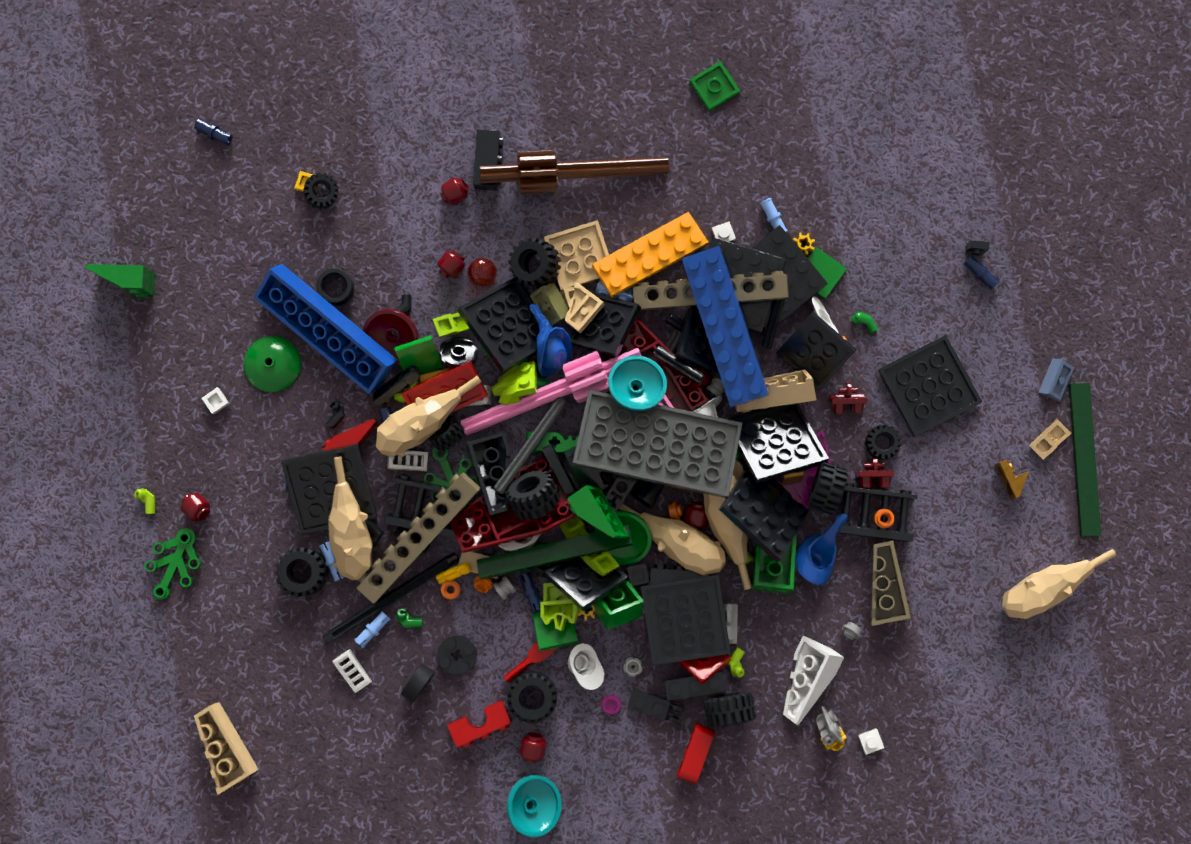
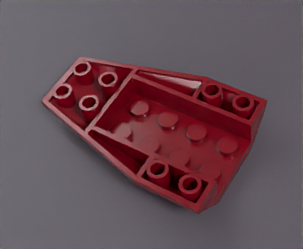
[607,318,708,412]
[450,457,577,553]

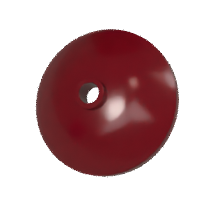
[363,309,419,365]

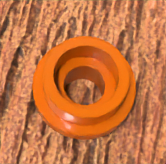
[668,501,683,520]
[874,509,894,528]
[474,576,493,593]
[441,580,460,600]

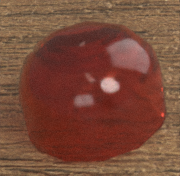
[467,258,497,287]

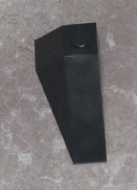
[466,432,510,516]

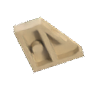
[565,282,605,334]

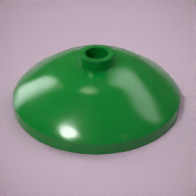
[244,336,301,393]
[594,511,652,565]

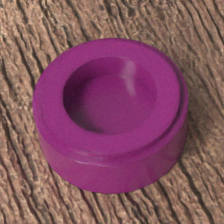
[601,695,621,715]

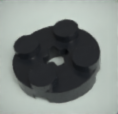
[439,337,478,369]
[437,635,477,675]

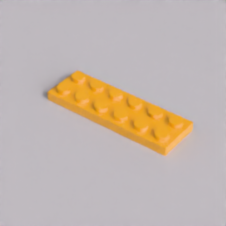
[592,212,709,297]

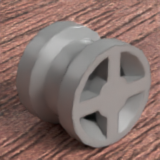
[705,376,725,397]
[493,576,516,600]

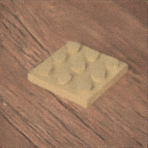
[544,220,609,291]

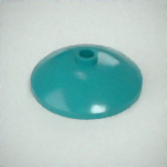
[608,356,667,411]
[507,775,562,837]

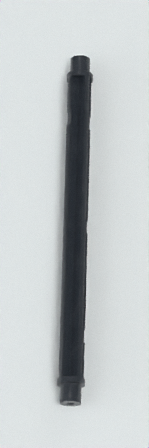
[322,552,459,644]

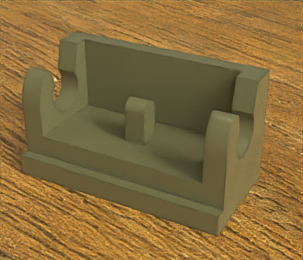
[530,283,569,327]

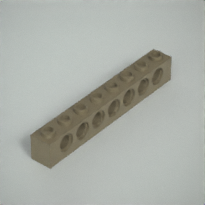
[633,271,789,311]
[357,472,480,604]

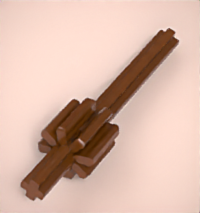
[480,150,669,194]

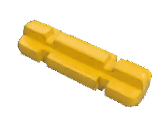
[436,562,472,584]

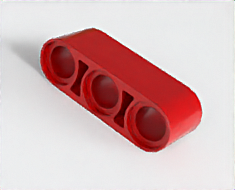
[677,723,715,785]

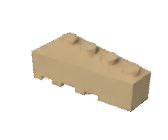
[735,370,816,413]
[194,702,259,795]

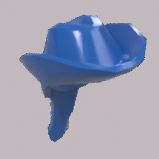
[529,304,573,377]
[795,514,848,585]

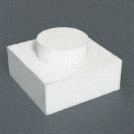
[711,221,736,242]
[202,387,230,414]
[858,729,884,755]

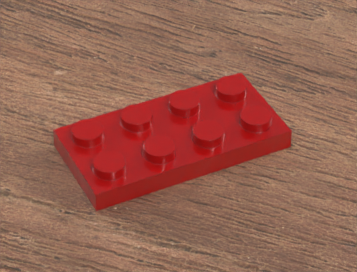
[402,361,488,412]

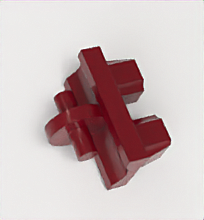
[829,382,867,414]
[856,457,894,488]

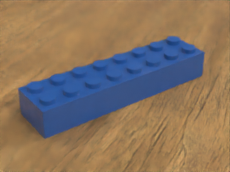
[682,246,769,408]
[253,264,398,394]

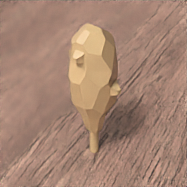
[376,376,482,457]
[328,457,373,580]
[703,475,752,590]
[615,504,726,576]
[1002,549,1116,619]

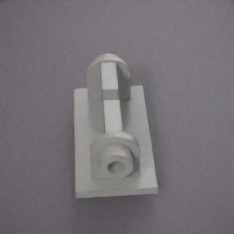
[723,604,738,644]
[816,706,843,745]

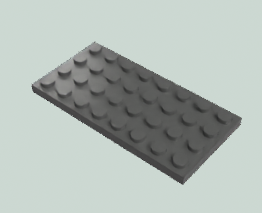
[572,390,742,498]

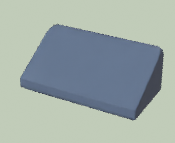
[1039,359,1074,402]

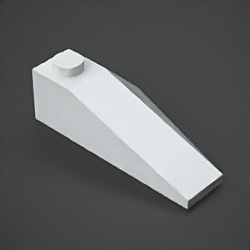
[783,636,844,725]

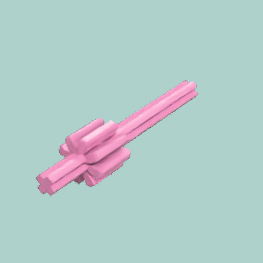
[460,348,642,436]

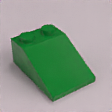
[85,264,155,299]
[567,485,630,539]
[751,533,797,594]
[593,581,644,630]

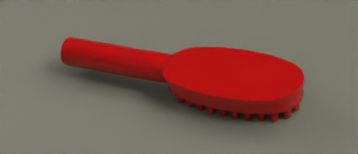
[503,641,557,683]

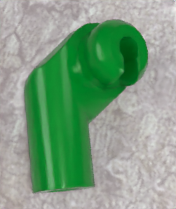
[851,312,878,334]
[396,608,423,628]

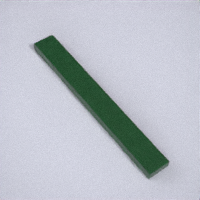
[1068,383,1101,536]
[476,525,633,580]

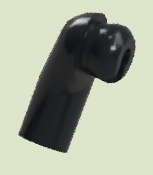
[394,294,411,316]
[326,400,345,429]

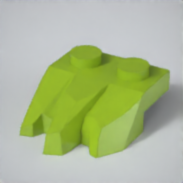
[491,361,537,405]
[540,583,580,631]

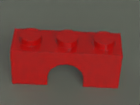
[447,699,512,748]

